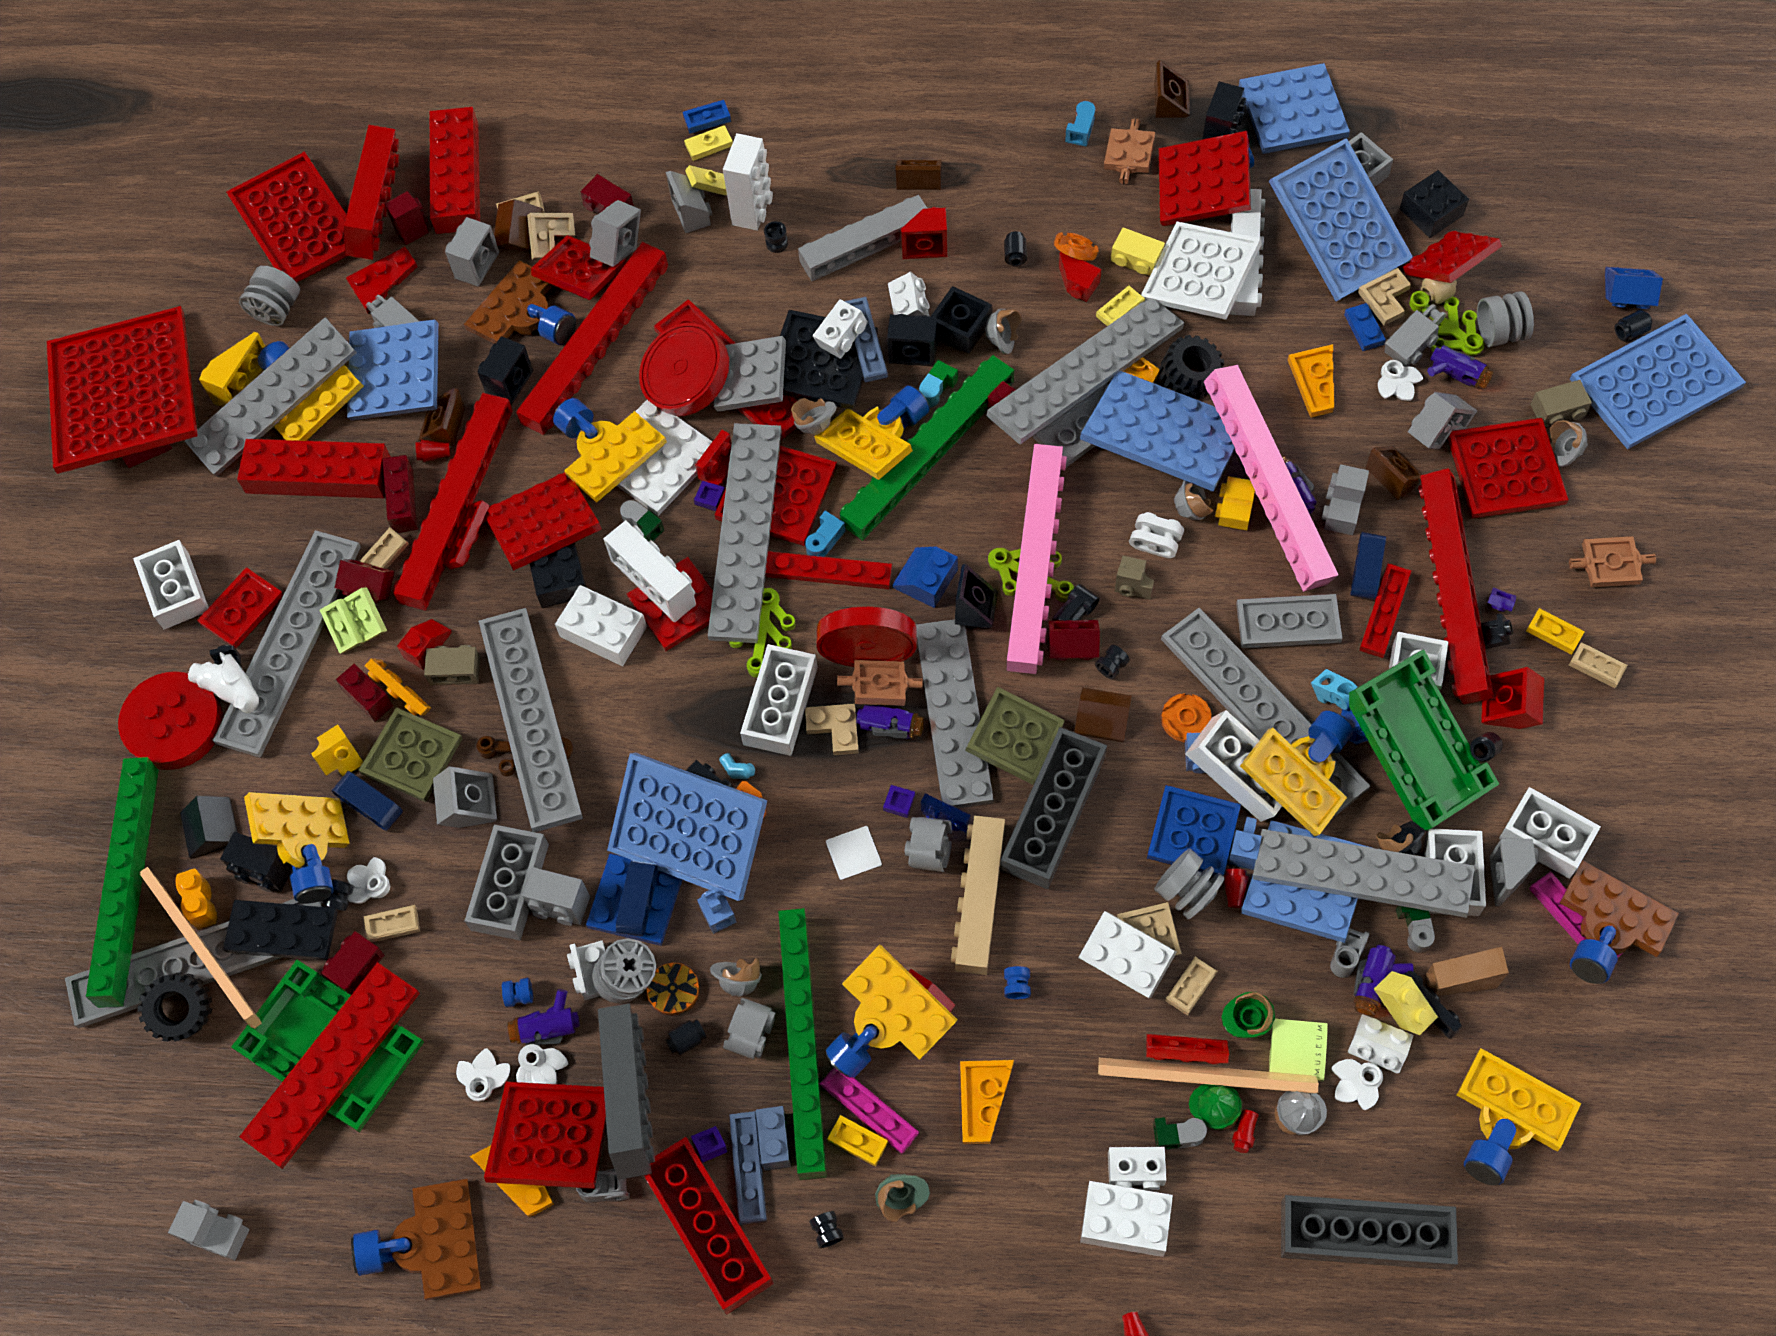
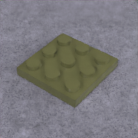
[965,687,1065,785]
[359,707,463,802]

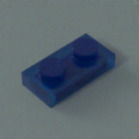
[920,793,971,832]

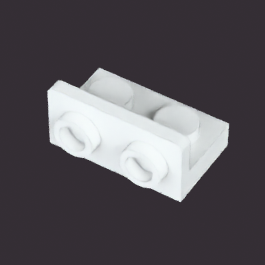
[567,941,605,1000]

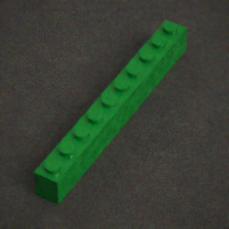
[840,355,1014,541]
[86,757,159,1008]
[778,908,827,1180]

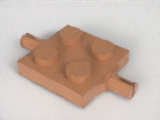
[1104,118,1155,184]
[1569,536,1656,587]
[837,660,922,706]

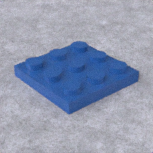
[1147,785,1241,876]
[586,854,682,946]

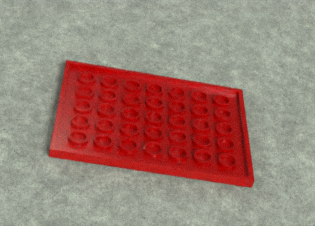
[46,306,198,474]

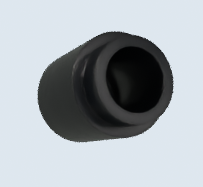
[1004,231,1027,267]
[1614,310,1652,341]
[1470,732,1503,762]
[665,1019,707,1055]

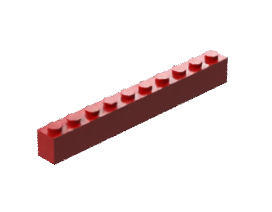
[516,241,668,435]
[393,393,513,611]
[1418,468,1494,705]

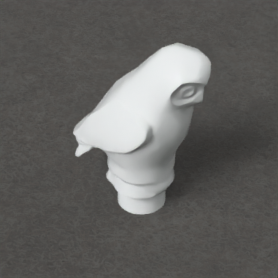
[188,652,259,714]

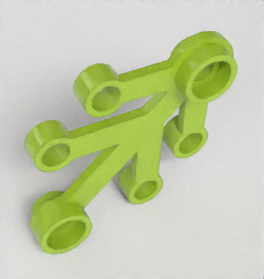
[1409,291,1484,355]
[988,548,1074,602]
[729,588,795,678]

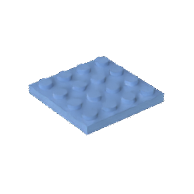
[1239,63,1350,154]
[347,319,439,421]
[1242,820,1372,943]

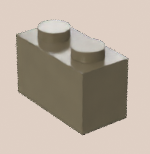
[1530,380,1592,427]
[424,645,480,685]

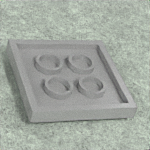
[714,336,786,412]

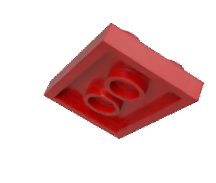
[197,567,284,648]

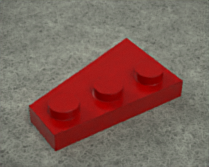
[346,247,417,314]

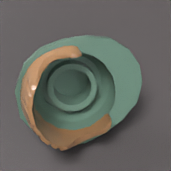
[875,1174,930,1222]

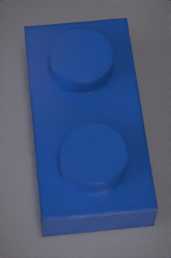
[682,100,731,134]
[1344,303,1386,351]

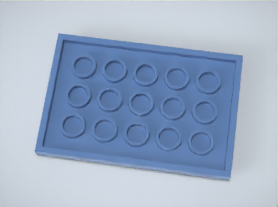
[1269,138,1413,301]
[1570,314,1746,450]
[1080,371,1235,491]
[607,753,767,901]

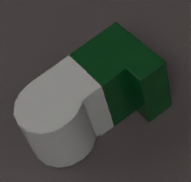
[620,500,665,542]
[1396,905,1435,953]
[1153,1117,1207,1150]

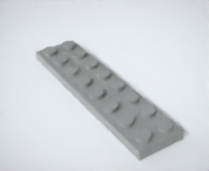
[185,318,357,476]
[916,619,993,810]
[1253,829,1475,918]

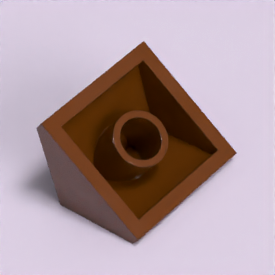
[1154,60,1190,118]
[896,160,942,190]
[494,199,543,252]
[418,388,466,447]
[1366,446,1422,500]
[1074,687,1132,743]

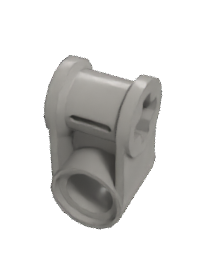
[1330,928,1369,978]
[576,1169,630,1202]

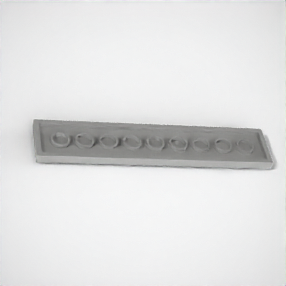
[987,299,1184,445]
[708,423,782,643]
[213,530,361,758]
[479,608,583,832]
[1161,608,1370,819]
[65,899,324,1029]

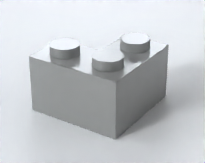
[1408,392,1477,449]
[1321,464,1369,536]
[168,1200,249,1261]

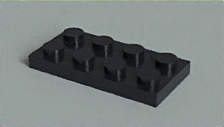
[223,900,338,961]

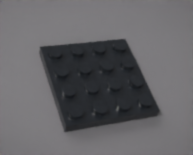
[780,310,878,410]

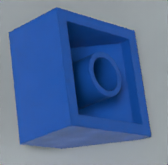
[1605,267,1663,309]
[892,546,958,608]

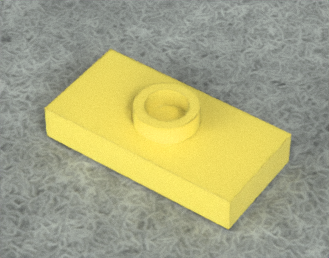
[684,125,733,161]
[685,165,727,196]
[1096,285,1145,326]

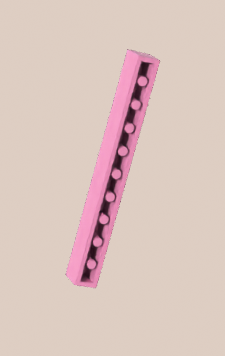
[1204,365,1338,592]
[1007,444,1067,674]

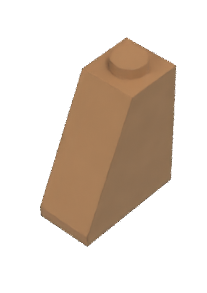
[1426,947,1509,996]

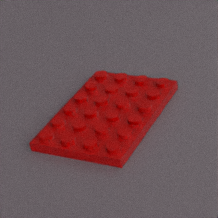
[226,151,347,282]

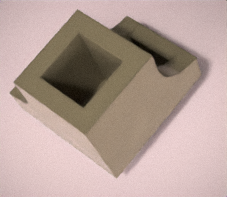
[1115,555,1154,600]

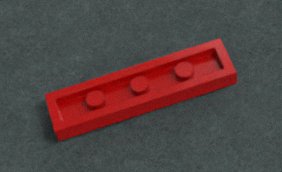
[1359,563,1412,658]

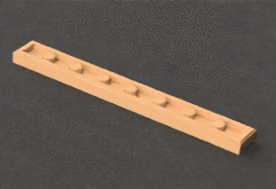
[140,867,262,1029]
[1098,1057,1319,1093]

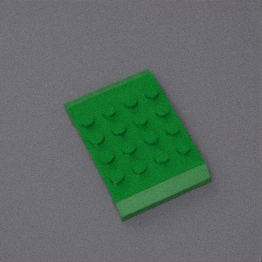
[1349,649,1499,830]
[231,960,424,1133]

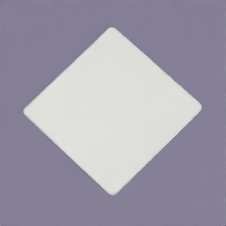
[826,826,882,880]

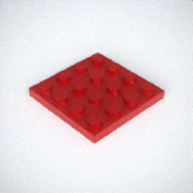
[1159,131,1251,226]
[1447,418,1569,519]
[714,446,837,546]
[485,472,602,571]
[484,1082,607,1189]

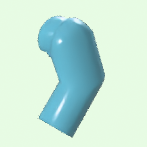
[719,753,755,779]

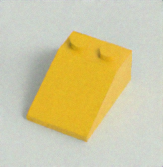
[199,332,265,407]

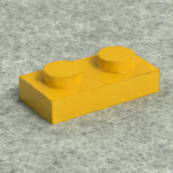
[1526,608,1585,655]
[827,1115,888,1167]

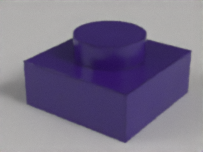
[694,481,725,511]
[1487,588,1517,612]
[883,785,916,818]
[691,1126,727,1163]

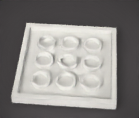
[1141,222,1262,319]
[617,400,712,516]

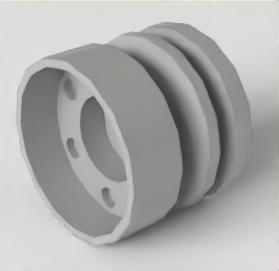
[239,266,300,326]
[1477,291,1534,347]
[1154,848,1224,919]
[592,938,656,1004]

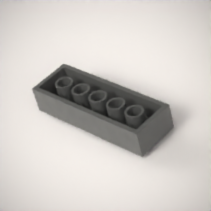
[1000,727,1107,889]
[598,1003,655,1179]
[1281,1195,1458,1270]

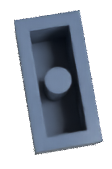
[756,1106,791,1171]

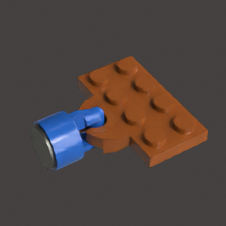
[464,261,576,345]
[1559,860,1679,984]
[351,1179,481,1301]

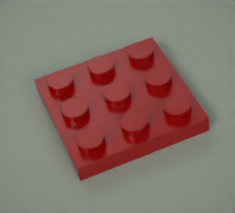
[1403,231,1502,283]
[531,235,625,300]
[627,557,713,651]

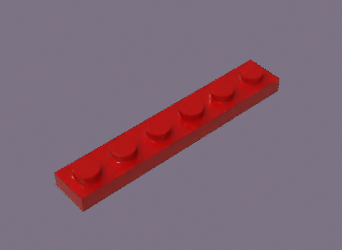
[765,551,892,590]

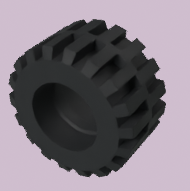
[1159,335,1224,399]
[138,972,213,1042]

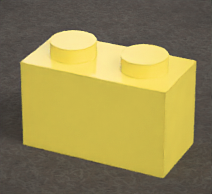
[1111,228,1165,276]
[1374,971,1438,1035]

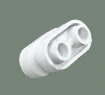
[1129,512,1184,558]

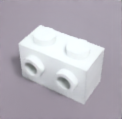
[813,299,868,359]
[1108,1147,1166,1190]

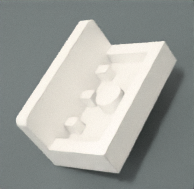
[888,272,930,316]
[1348,1014,1413,1073]

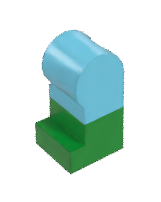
[919,360,958,407]

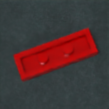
[443,500,489,569]
[1146,1034,1229,1064]

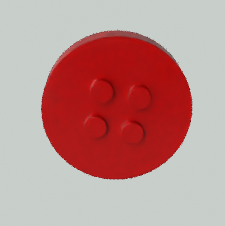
[639,323,729,416]
[816,607,917,667]
[118,672,223,770]

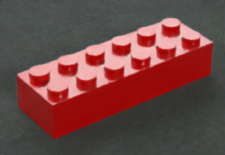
[429,107,480,234]
[344,125,400,260]
[237,439,391,499]
[644,1137,774,1315]

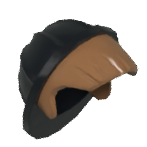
[1376,821,1426,855]

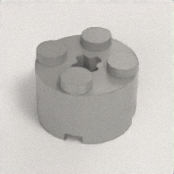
[905,817,952,872]
[723,998,776,1060]

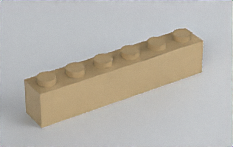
[951,816,1005,975]

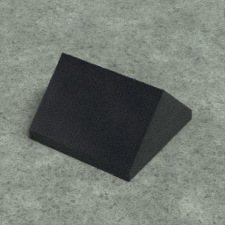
[955,563,998,628]
[180,796,238,859]

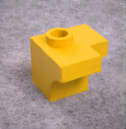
[311,725,363,777]

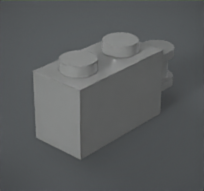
[366,294,420,328]
[1385,304,1446,367]

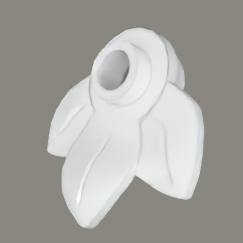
[1378,360,1423,401]
[347,857,390,904]
[516,1044,568,1084]
[456,1048,510,1102]
[1332,1059,1383,1110]

